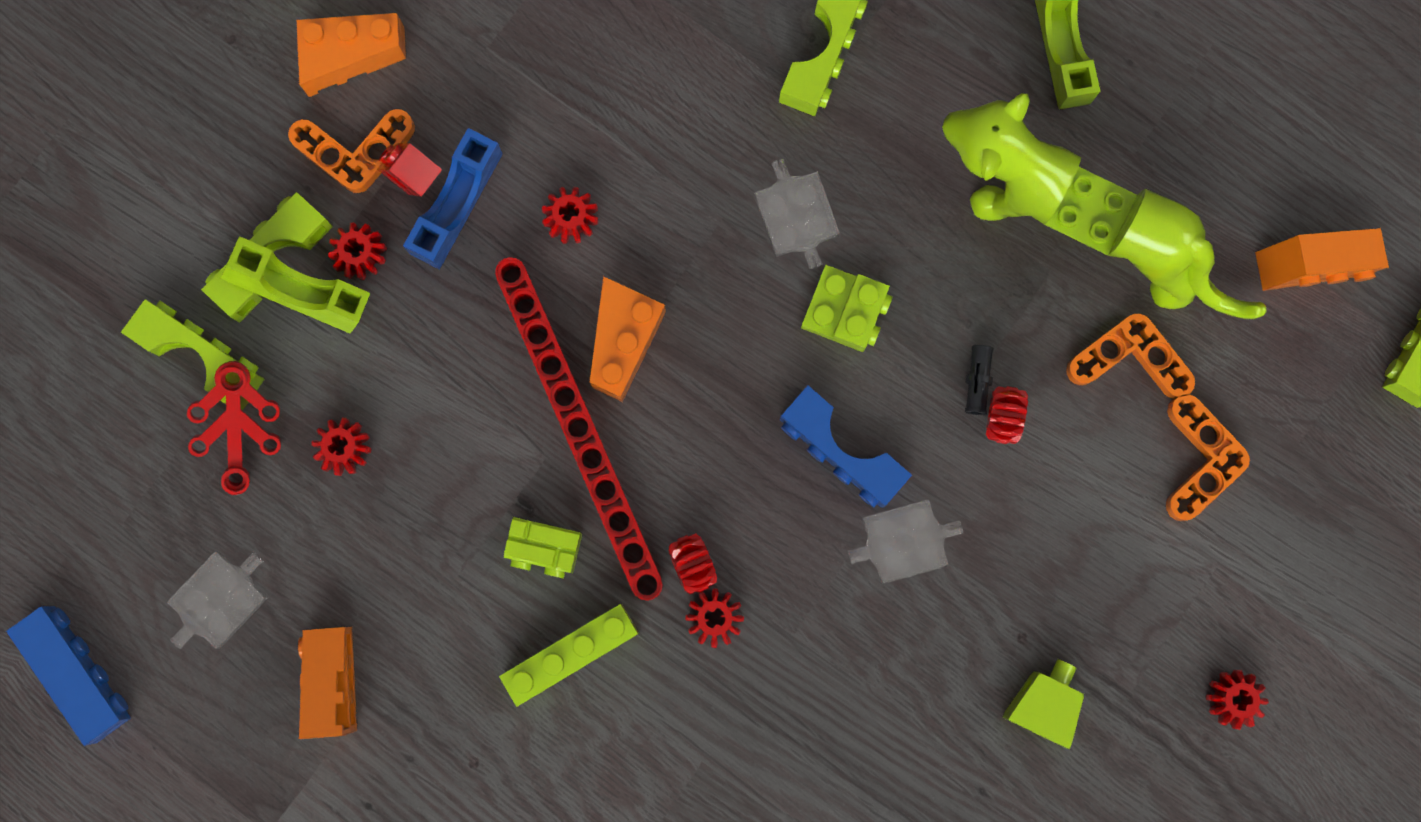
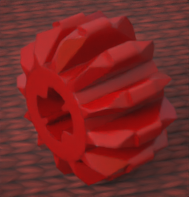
[542,187,599,244]
[328,222,387,280]
[986,386,1028,444]
[311,418,372,476]
[668,533,717,594]
[685,589,744,648]
[1206,669,1269,730]

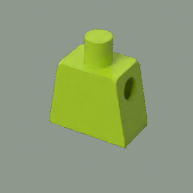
[1003,659,1084,749]

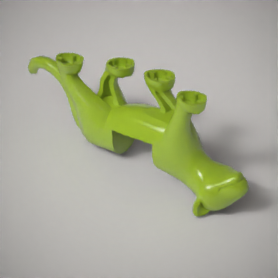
[942,93,1267,319]

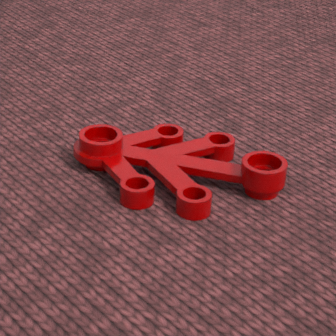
[187,361,281,495]

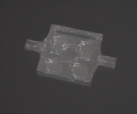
[754,159,840,269]
[847,499,963,585]
[167,551,268,649]

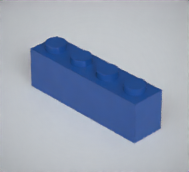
[6,606,131,746]

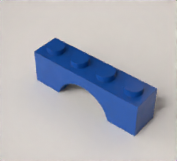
[403,128,503,270]
[779,386,912,508]

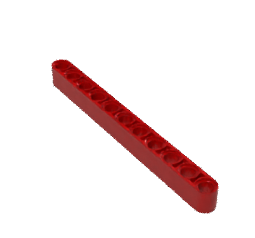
[495,257,663,601]

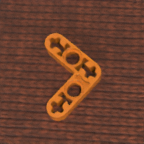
[288,109,415,193]
[1066,314,1195,399]
[1166,394,1250,521]

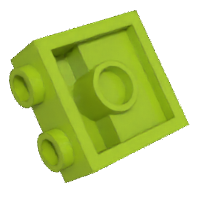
[801,265,893,352]

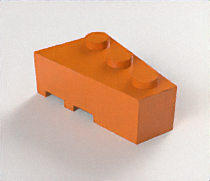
[296,13,406,97]
[1255,228,1389,291]
[590,276,666,402]
[298,627,357,739]

